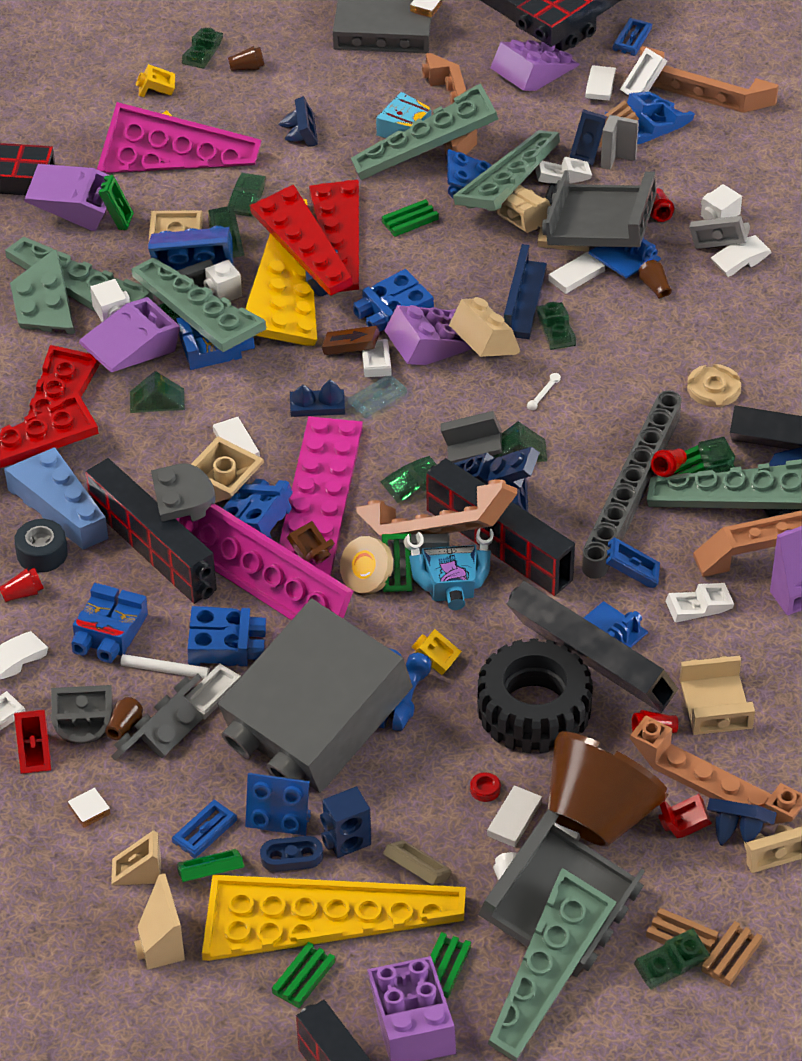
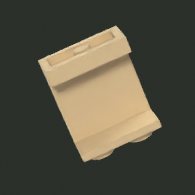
[679,656,755,735]

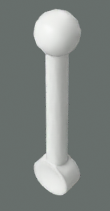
[527,373,561,411]

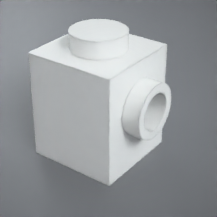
[701,184,742,220]
[204,260,242,301]
[90,279,130,322]

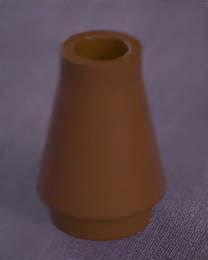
[228,46,265,71]
[639,260,672,299]
[105,697,143,740]

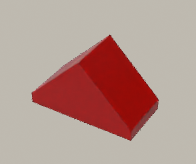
[14,709,51,774]

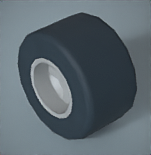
[14,519,68,573]

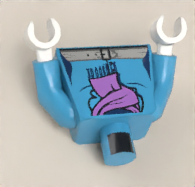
[404,528,494,610]

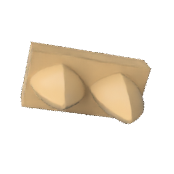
[744,824,802,873]

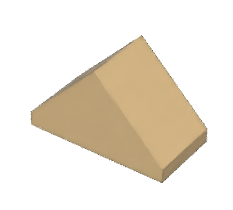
[112,831,161,885]

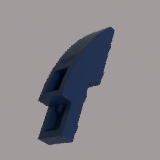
[454,446,540,489]

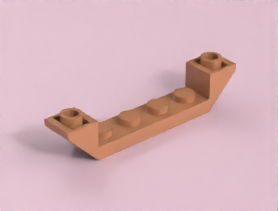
[640,46,779,113]
[422,53,477,156]
[356,480,517,537]
[693,511,802,577]
[630,715,802,826]

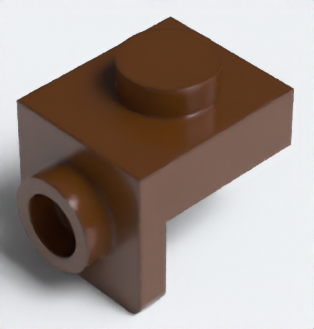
[287,521,335,564]

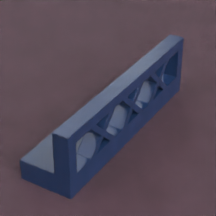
[504,244,547,340]

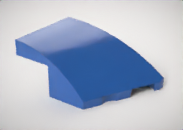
[604,91,695,145]

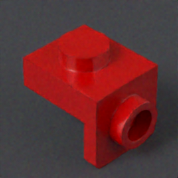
[658,794,712,839]

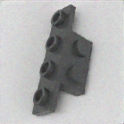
[111,673,204,760]

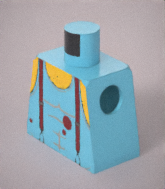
[376,92,431,138]

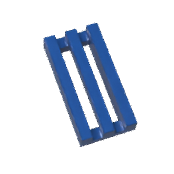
[613,18,652,56]
[606,537,660,588]
[172,799,237,859]

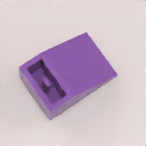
[490,40,580,91]
[24,164,117,231]
[79,297,180,372]
[384,305,472,365]
[770,526,802,616]
[367,956,456,1061]

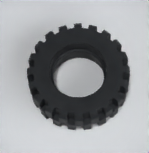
[477,638,593,754]

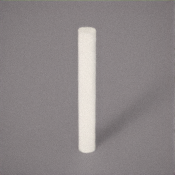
[121,654,210,679]

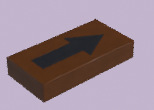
[322,326,380,355]

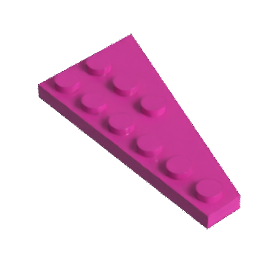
[97,102,262,173]

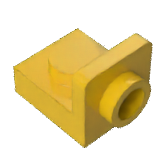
[136,64,175,97]
[412,629,462,675]

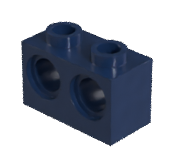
[320,786,372,858]

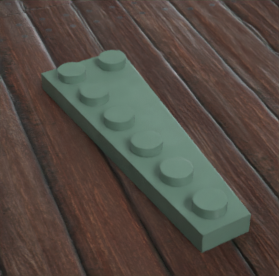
[351,83,499,180]
[453,130,560,211]
[5,237,154,312]
[131,258,266,352]
[647,459,802,509]
[488,868,617,1061]

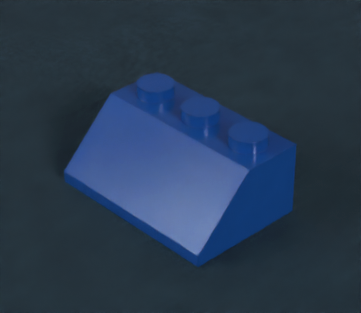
[148,226,234,271]

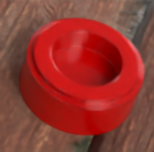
[470,772,501,802]

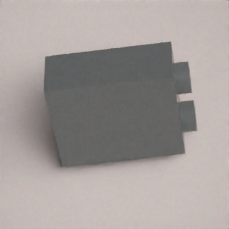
[217,598,413,793]

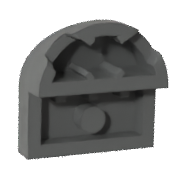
[151,463,216,522]
[50,685,113,744]

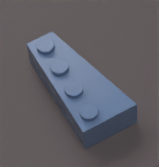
[4,447,108,550]

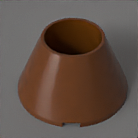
[547,731,668,847]

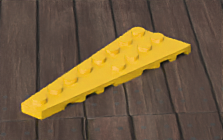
[245,199,317,346]
[202,875,466,961]

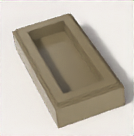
[383,840,452,885]

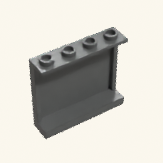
[333,0,433,53]
[542,170,657,247]
[478,809,645,977]

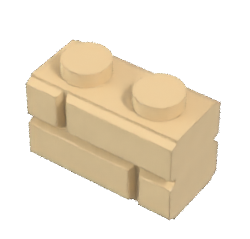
[497,185,551,233]

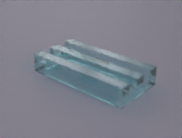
[348,376,407,419]

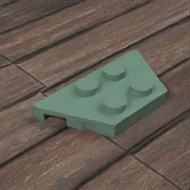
[10,249,76,334]

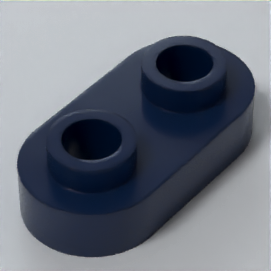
[260,836,323,872]

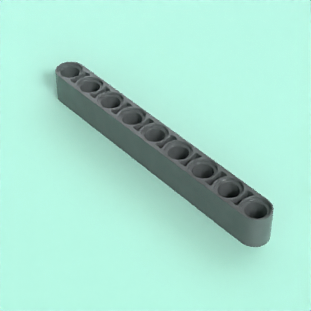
[582,390,682,579]

